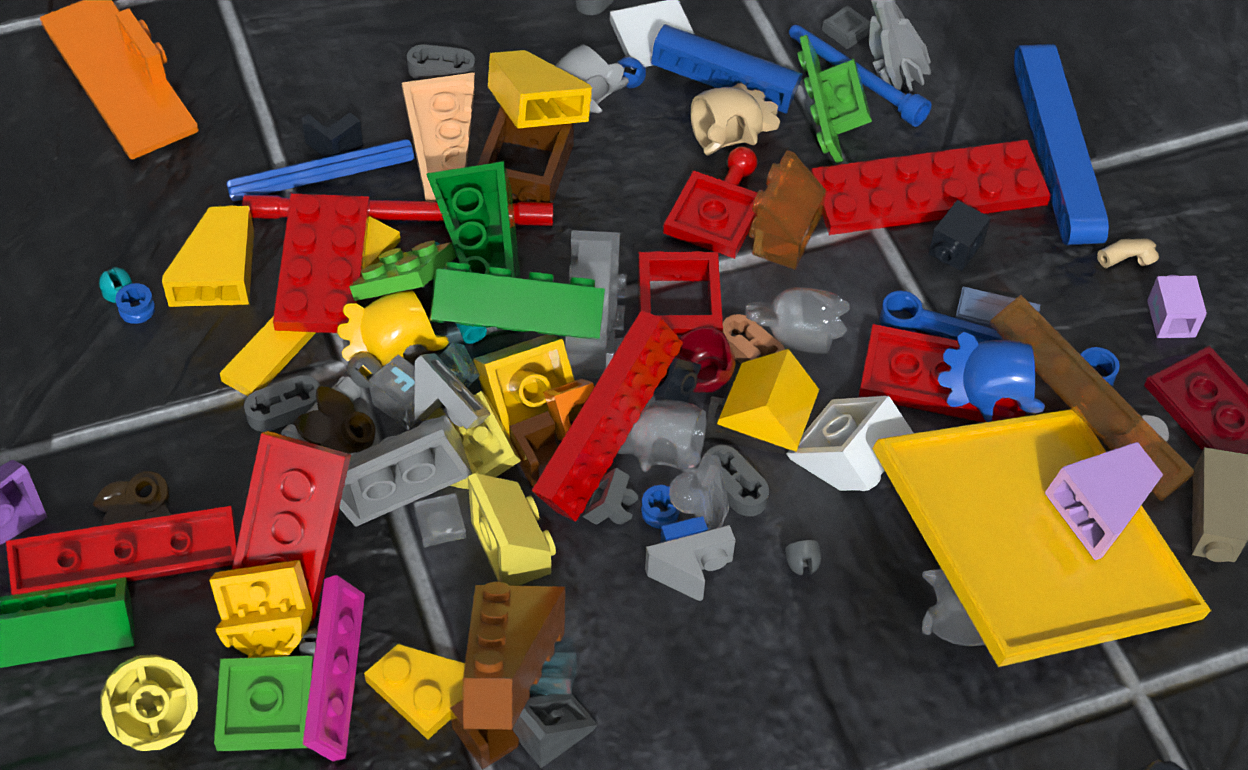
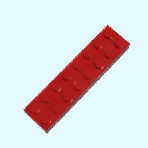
[532,310,683,522]
[6,506,238,595]

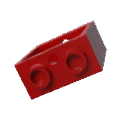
[638,251,723,352]

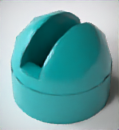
[99,267,132,303]

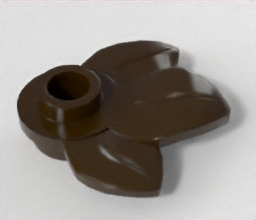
[294,386,376,454]
[93,471,171,526]

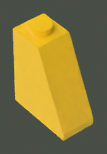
[488,50,592,128]
[162,205,254,307]

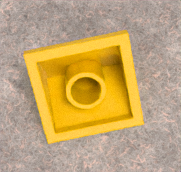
[717,349,819,452]

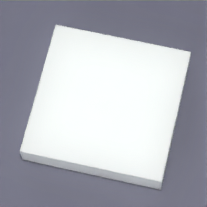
[610,0,694,70]

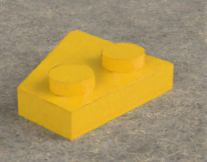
[364,644,465,739]

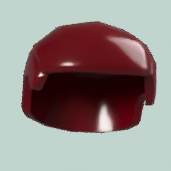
[678,327,736,393]

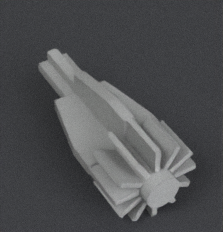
[869,0,931,92]

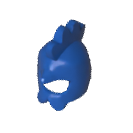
[937,332,1045,422]

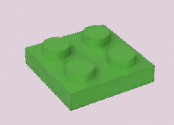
[349,241,457,301]
[214,656,314,751]

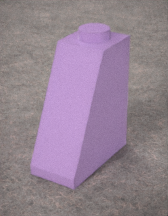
[1045,442,1163,560]

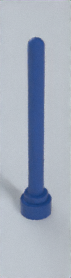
[789,25,932,127]

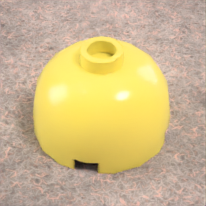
[100,655,198,751]

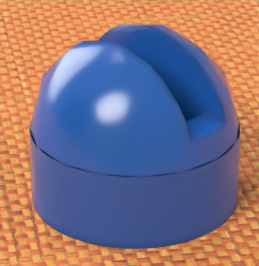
[617,57,646,88]

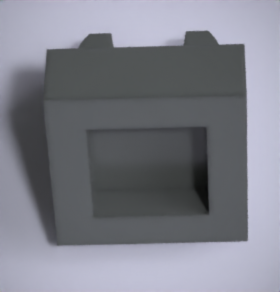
[582,468,638,525]

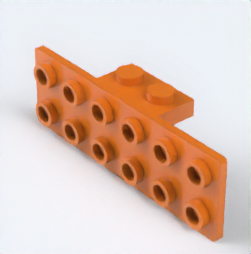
[40,0,199,159]

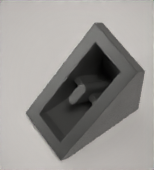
[513,692,598,768]

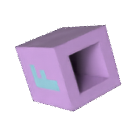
[1147,275,1207,338]

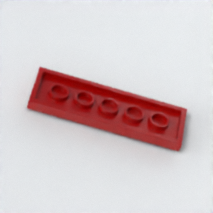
[810,140,1051,235]

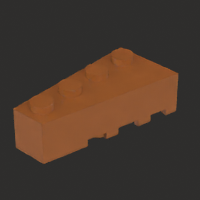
[463,582,565,730]

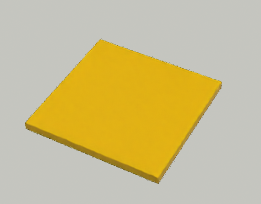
[872,408,1211,667]

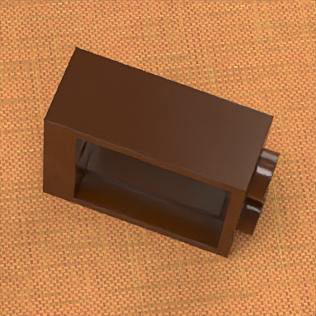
[477,106,574,203]

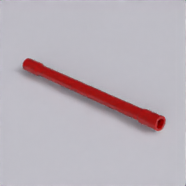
[242,195,553,226]

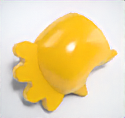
[337,289,449,376]

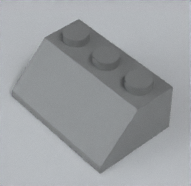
[339,415,473,527]

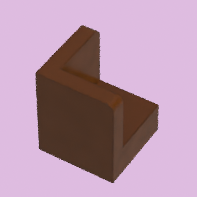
[510,411,558,487]
[450,700,519,770]

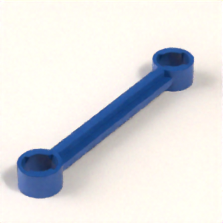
[879,291,1120,394]

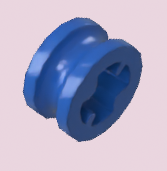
[115,283,155,324]
[641,485,680,529]

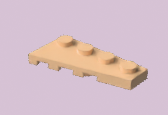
[402,72,475,202]

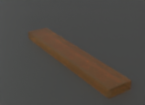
[990,295,1195,502]

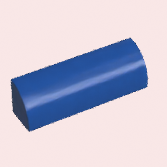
[651,24,802,114]

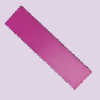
[303,575,365,761]

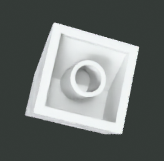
[786,396,913,491]

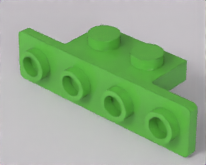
[798,34,872,164]

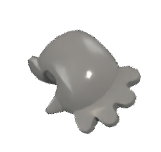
[555,45,629,113]

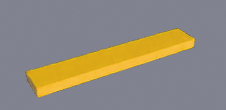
[220,216,401,396]

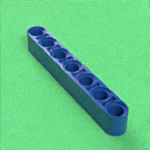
[1014,44,1109,245]

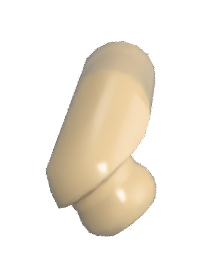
[1097,239,1159,268]

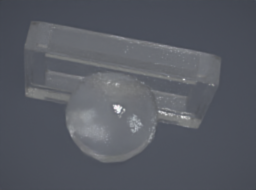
[669,453,730,531]

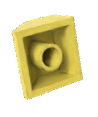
[468,473,556,586]

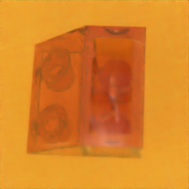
[749,150,826,270]

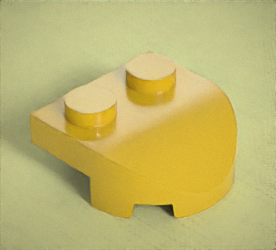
[209,560,312,658]

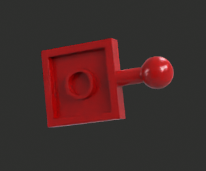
[663,147,764,259]

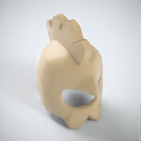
[691,83,780,156]

